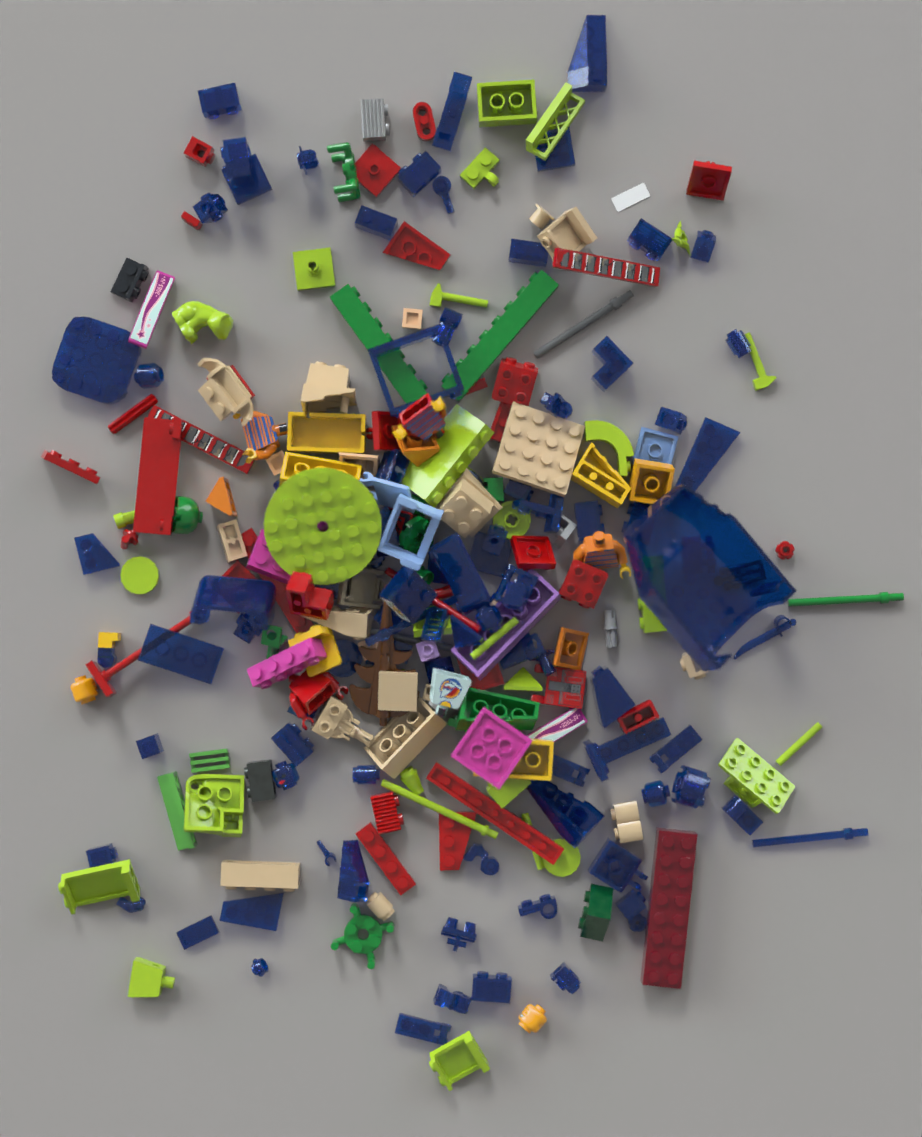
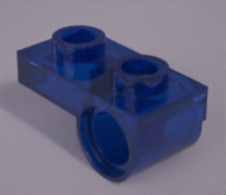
[722,795,763,836]
[518,894,557,919]

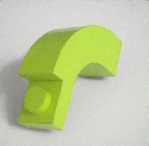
[584,420,634,477]

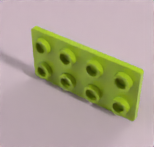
[718,738,795,814]

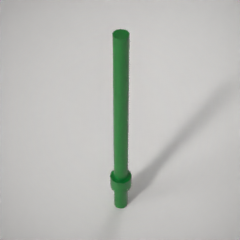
[787,592,904,607]

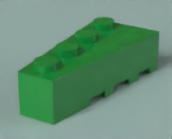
[455,687,540,730]

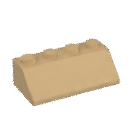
[364,696,447,779]

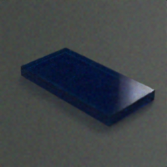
[138,623,224,684]

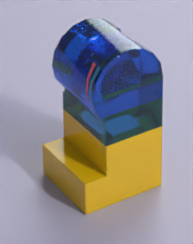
[97,632,121,668]

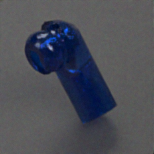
[116,897,146,913]

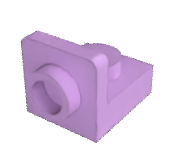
[416,638,441,663]

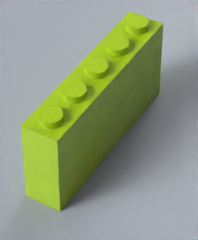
[397,404,494,508]

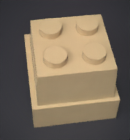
[301,362,357,415]
[436,468,502,538]

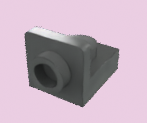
[553,514,577,549]

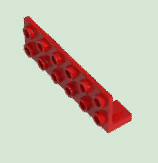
[133,417,183,536]

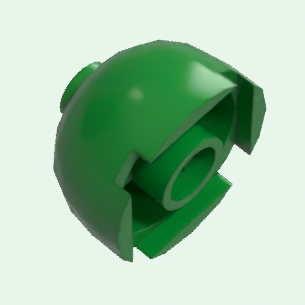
[172,496,203,534]

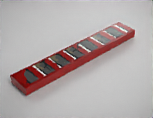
[553,247,660,287]
[148,405,255,474]

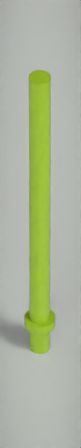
[380,779,499,839]

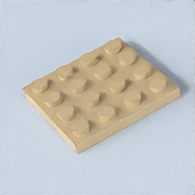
[491,402,585,497]

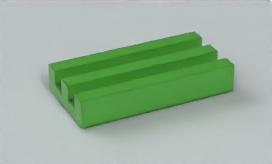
[189,748,230,773]

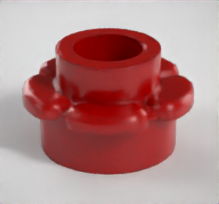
[776,541,795,560]

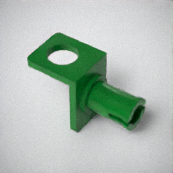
[261,623,288,659]

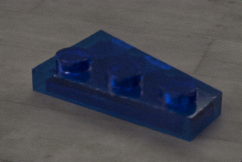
[219,893,284,931]

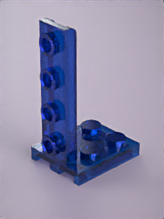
[582,717,671,782]

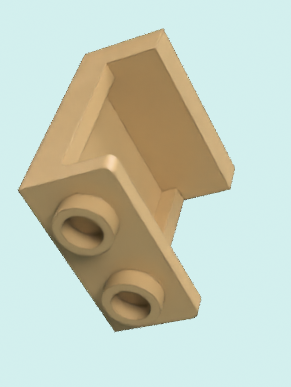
[537,207,597,261]

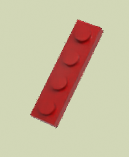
[355,822,416,896]

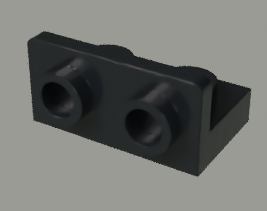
[110,257,149,302]

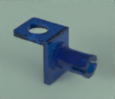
[521,633,556,676]

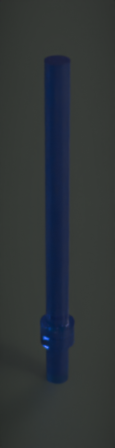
[365,591,466,647]
[752,828,868,847]

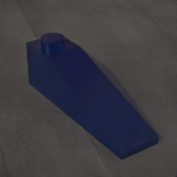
[567,15,607,92]
[526,780,605,849]

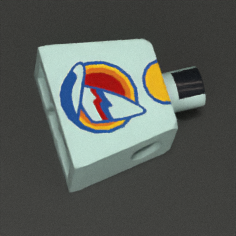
[429,668,472,717]

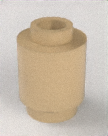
[367,892,395,921]

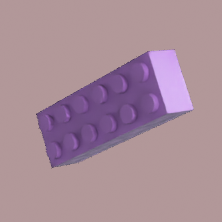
[451,569,561,681]

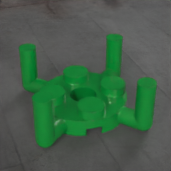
[327,142,361,202]
[331,903,395,969]

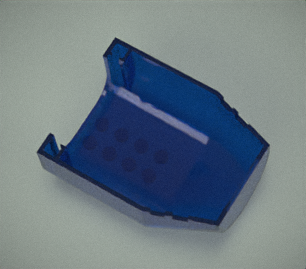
[623,484,797,672]

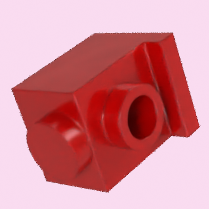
[183,136,216,167]

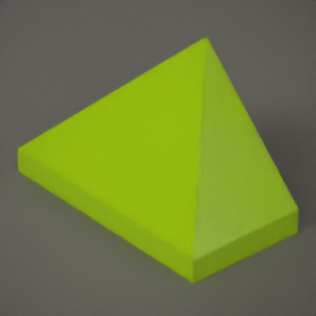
[503,667,542,691]

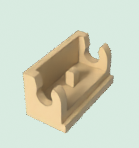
[216,520,247,563]

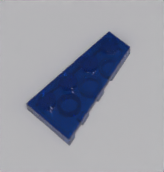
[674,417,741,495]

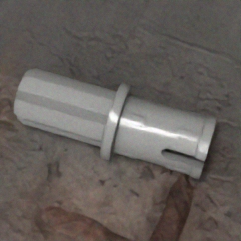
[603,610,618,648]

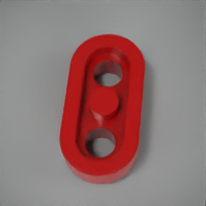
[413,102,436,141]

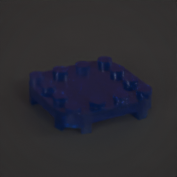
[52,316,142,405]

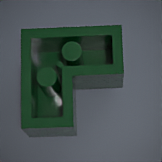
[578,883,614,942]

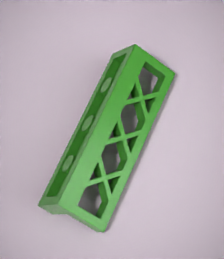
[157,771,198,851]

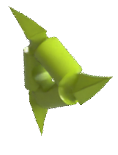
[671,221,691,257]

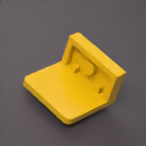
[288,624,342,677]

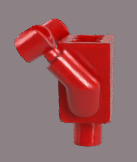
[288,670,348,730]

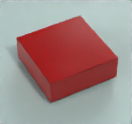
[181,211,203,230]

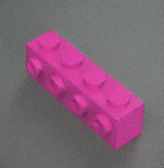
[247,638,327,689]

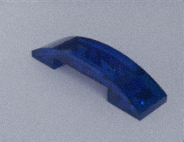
[432,71,472,151]

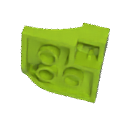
[184,774,244,837]

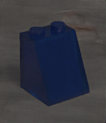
[589,666,636,728]

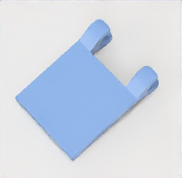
[360,472,415,514]

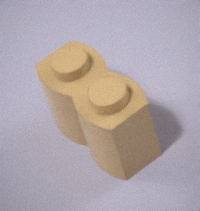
[610,800,643,844]

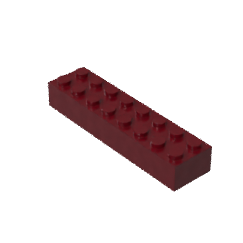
[640,827,698,989]

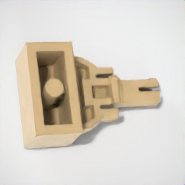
[310,695,374,746]

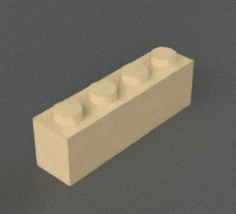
[220,860,300,892]

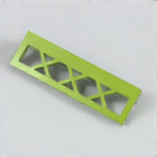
[526,82,585,161]

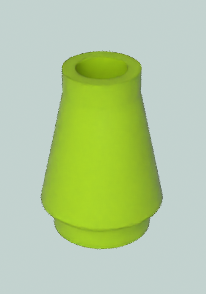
[399,766,424,795]

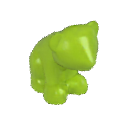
[172,301,234,344]

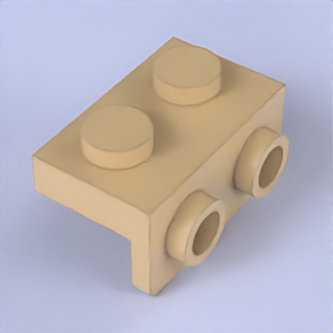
[680,651,709,680]

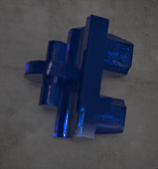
[540,392,573,419]
[441,917,477,952]

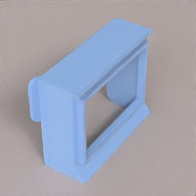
[377,493,444,571]

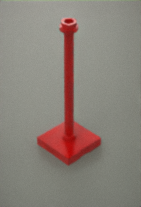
[85,610,201,697]

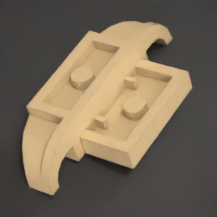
[198,358,253,427]

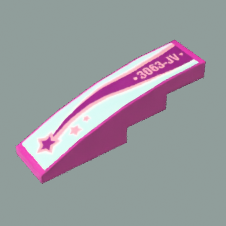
[128,270,175,349]
[526,708,588,742]

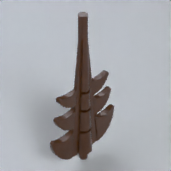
[349,585,420,726]

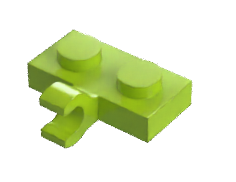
[460,147,500,189]

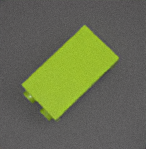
[58,859,140,915]

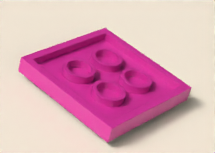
[450,707,533,789]

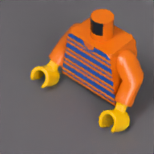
[233,411,288,463]
[573,531,631,579]

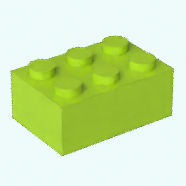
[477,79,537,127]

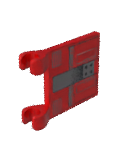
[530,664,587,709]

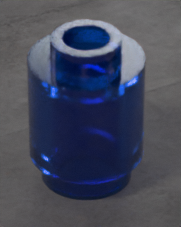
[725,329,752,358]
[352,765,380,785]

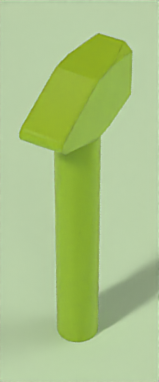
[429,283,488,308]
[743,332,776,391]

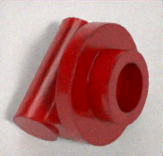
[121,529,139,550]

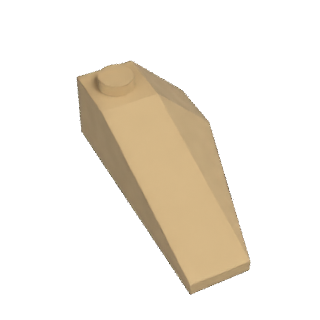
[300,606,375,640]

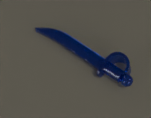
[734,615,797,659]

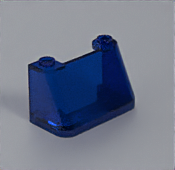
[190,575,276,631]

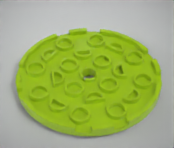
[264,468,382,585]

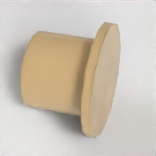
[529,204,556,229]

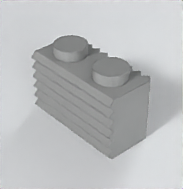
[360,98,390,142]

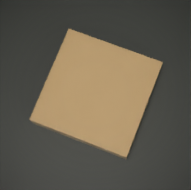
[378,671,418,712]

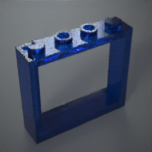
[368,324,464,419]

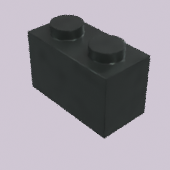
[244,759,277,802]

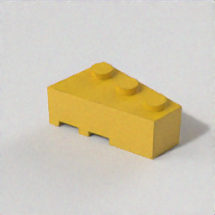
[570,442,631,509]

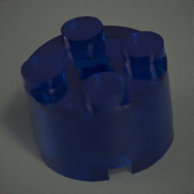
[671,765,711,809]

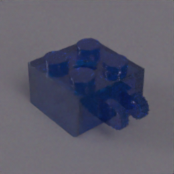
[588,837,648,893]

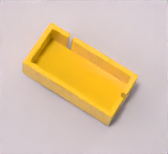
[287,412,367,454]

